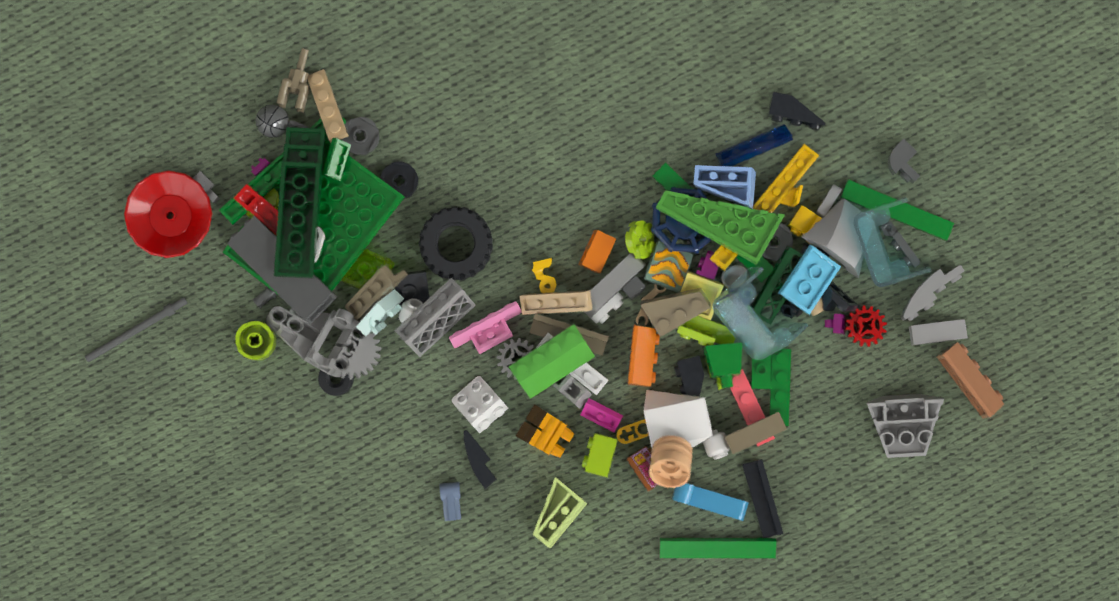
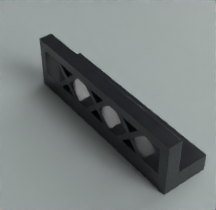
[742,459,784,538]

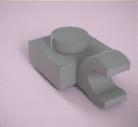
[193,171,220,204]

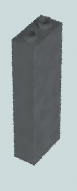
[227,216,337,324]

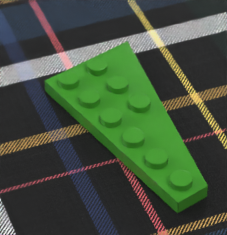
[656,190,785,265]

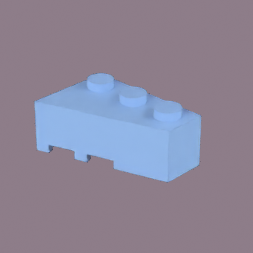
[694,165,756,209]

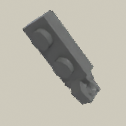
[880,221,920,268]

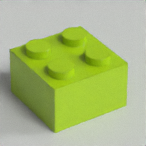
[582,434,617,477]

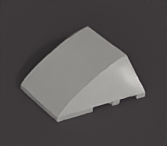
[801,199,872,278]
[866,394,944,458]

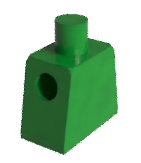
[703,343,742,388]

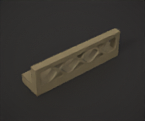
[345,265,408,320]
[529,314,609,356]

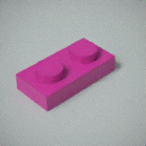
[580,398,623,432]

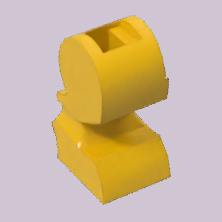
[532,258,556,293]

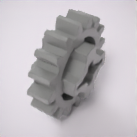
[497,338,534,380]

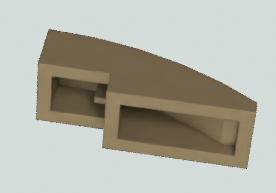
[725,412,787,454]

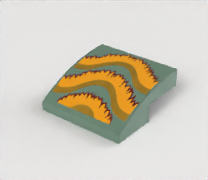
[644,241,693,293]

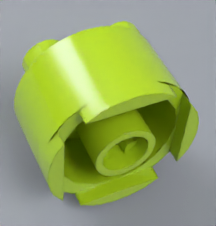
[235,321,277,361]

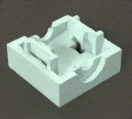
[356,289,404,336]

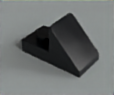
[822,282,859,312]

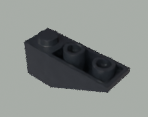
[767,92,826,130]
[674,355,704,397]

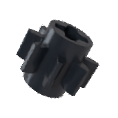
[781,299,803,319]

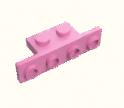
[449,301,522,354]

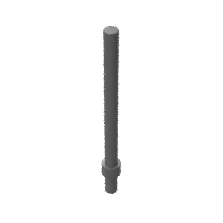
[85,297,188,362]

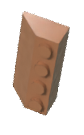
[937,342,1004,418]

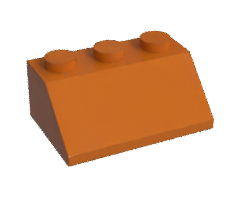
[627,325,660,387]

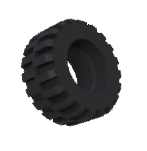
[419,206,493,281]

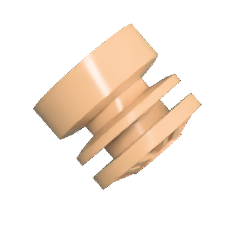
[650,435,692,488]

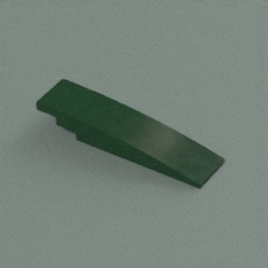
[274,127,326,278]

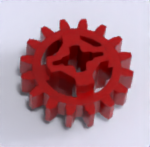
[845,305,887,347]

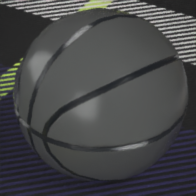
[255,104,289,138]

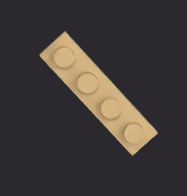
[307,69,349,142]
[519,290,593,315]

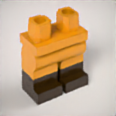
[516,404,574,458]

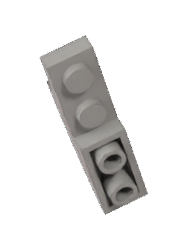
[901,265,965,321]

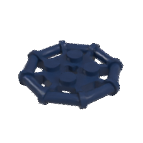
[650,186,711,254]

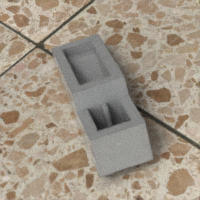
[909,319,968,346]
[552,374,592,409]

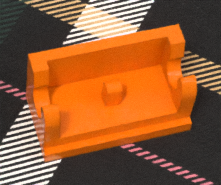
[578,230,616,274]

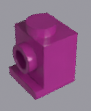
[695,250,718,280]

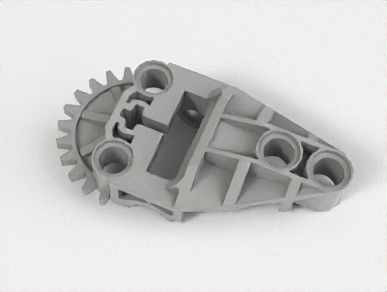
[266,306,381,379]

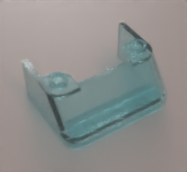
[853,197,931,287]
[713,267,808,360]

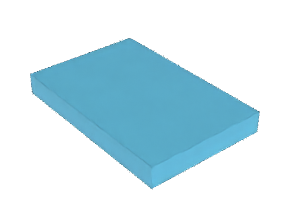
[778,245,841,315]

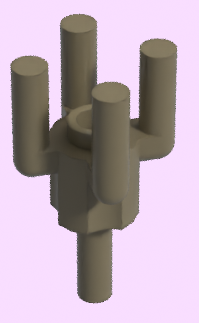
[276,48,310,113]

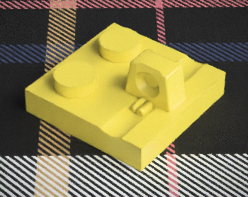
[680,271,724,320]

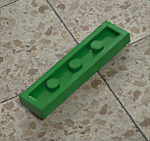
[769,348,791,426]

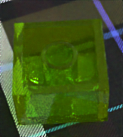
[341,249,395,290]

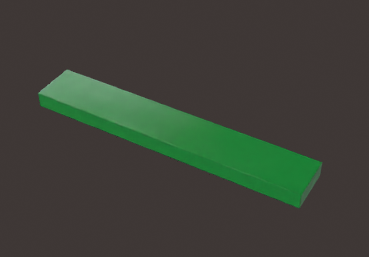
[840,179,954,241]
[660,538,776,558]

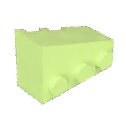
[533,477,587,548]

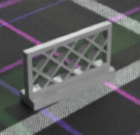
[394,278,476,357]

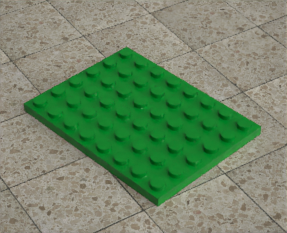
[223,140,405,295]

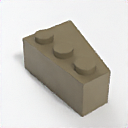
[640,288,711,337]

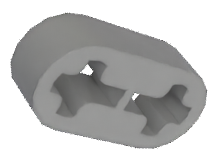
[815,184,842,218]

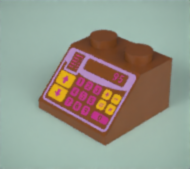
[626,446,658,491]

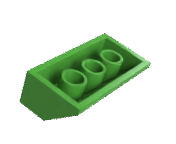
[509,325,595,399]

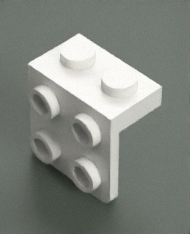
[452,376,508,433]

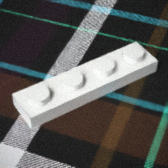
[536,333,608,395]

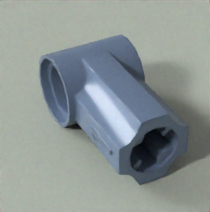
[440,482,461,521]

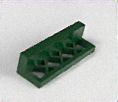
[749,245,803,325]

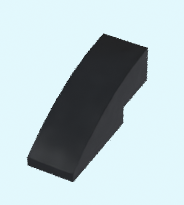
[463,429,497,489]

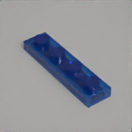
[715,124,793,167]

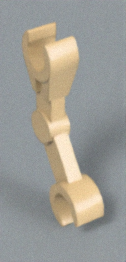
[636,284,666,326]

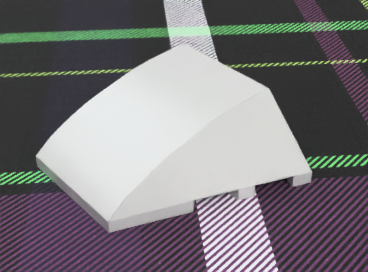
[644,390,713,448]

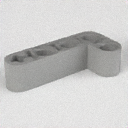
[583,253,646,319]

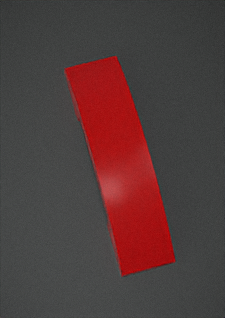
[234,184,278,236]

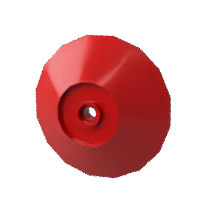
[124,170,212,258]

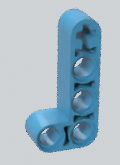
[672,483,749,521]

